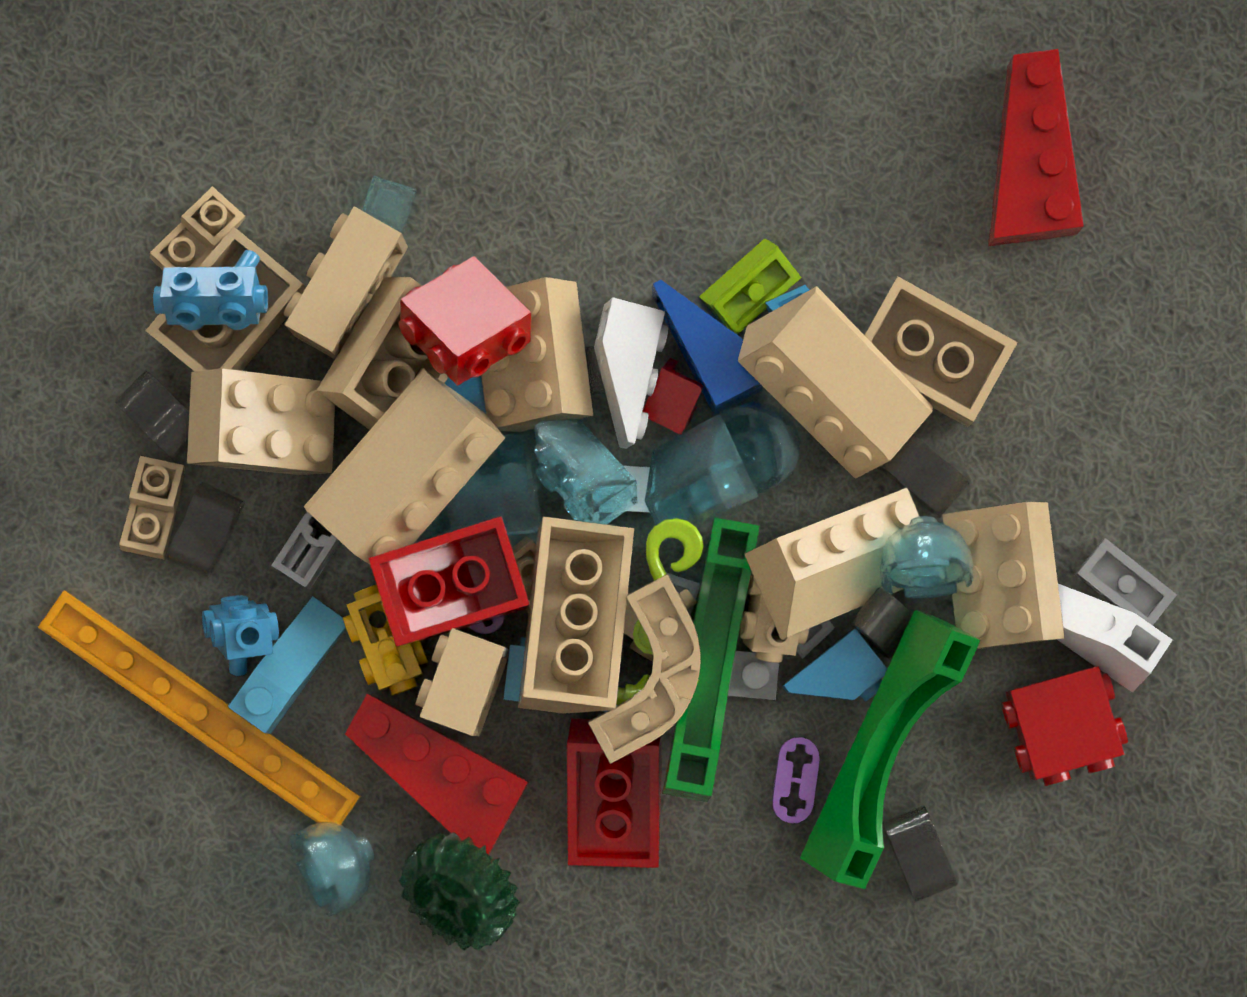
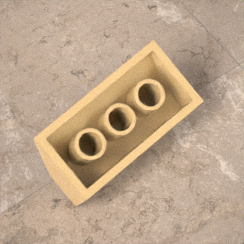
[738,286,933,479]
[304,368,505,564]
[745,488,925,640]
[518,517,634,713]

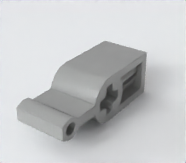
[271,512,341,589]

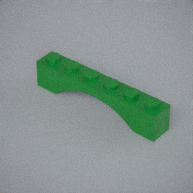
[662,517,760,802]
[800,610,981,889]

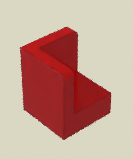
[642,358,703,435]

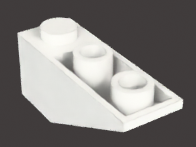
[594,297,668,449]
[1057,584,1172,693]

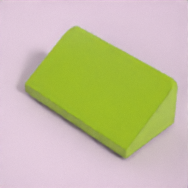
[699,239,802,334]

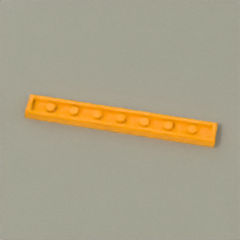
[38,590,361,834]

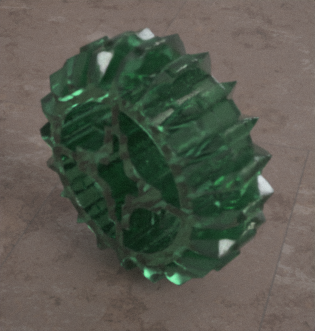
[398,832,520,951]

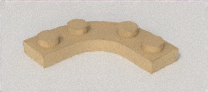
[588,574,701,764]

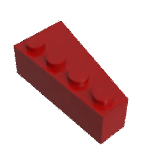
[988,49,1084,246]
[345,694,530,863]

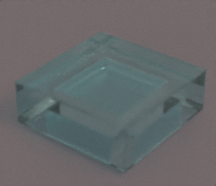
[362,176,417,234]

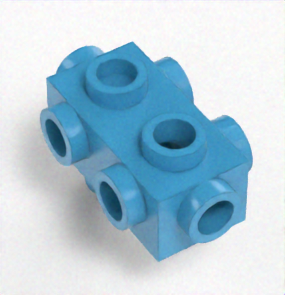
[153,250,268,330]
[202,595,279,676]

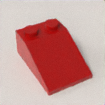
[368,516,530,647]
[567,718,662,868]

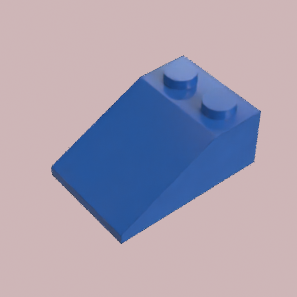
[652,280,763,415]

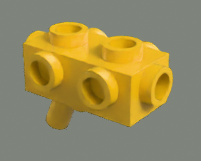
[343,585,428,696]

